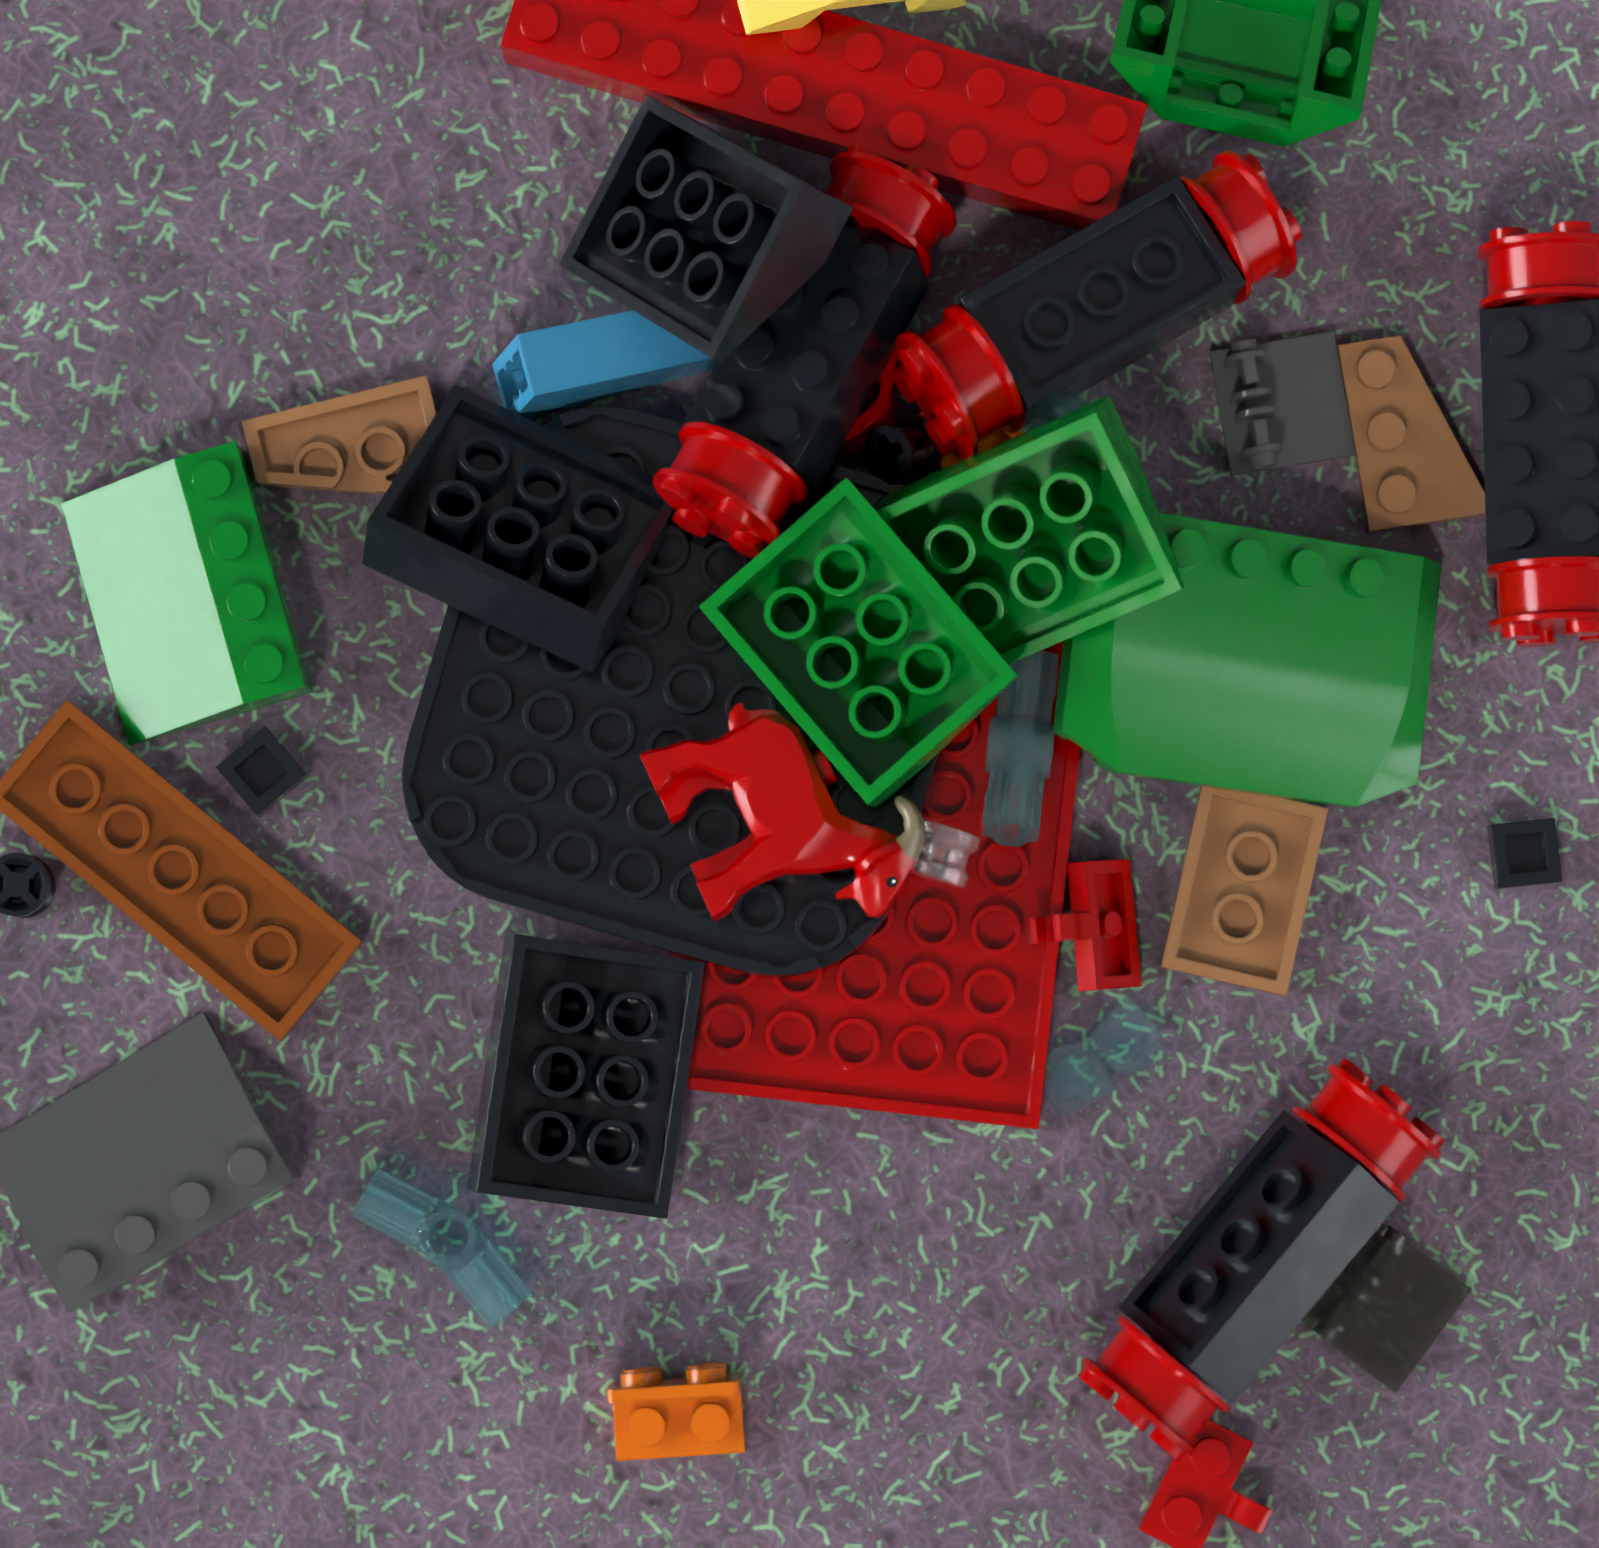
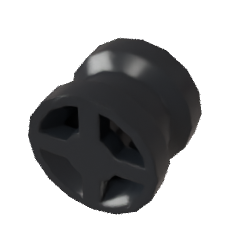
[0,852,56,918]

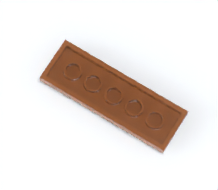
[0,700,364,1041]

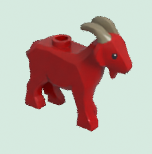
[639,702,925,922]

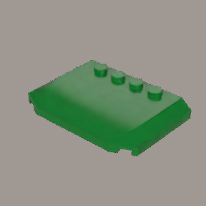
[1053,512,1442,807]

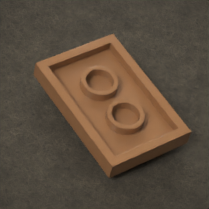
[1159,786,1328,997]

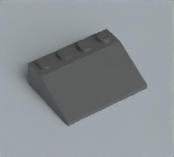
[0,1012,301,1313]

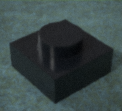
[216,726,309,817]
[1487,818,1562,889]

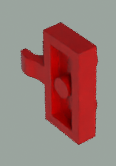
[1030,859,1142,992]
[1138,1420,1273,1548]

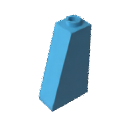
[492,310,717,419]

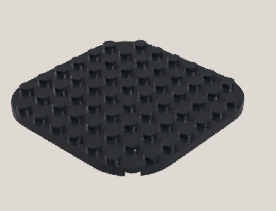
[402,406,939,977]

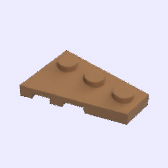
[1337,335,1486,534]
[242,375,437,495]

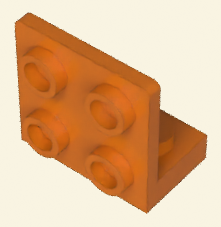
[607,1362,745,1461]

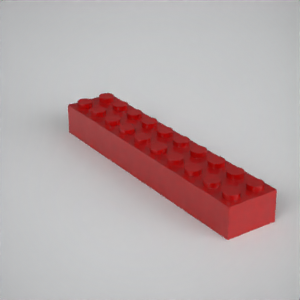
[500,0,1148,231]

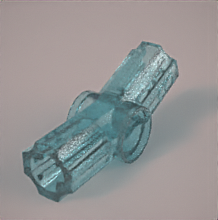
[982,650,1059,847]
[352,1167,534,1330]

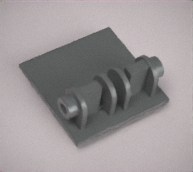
[1209,331,1356,476]

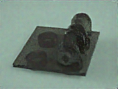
[1301,1223,1472,1393]

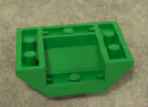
[1109,0,1381,147]

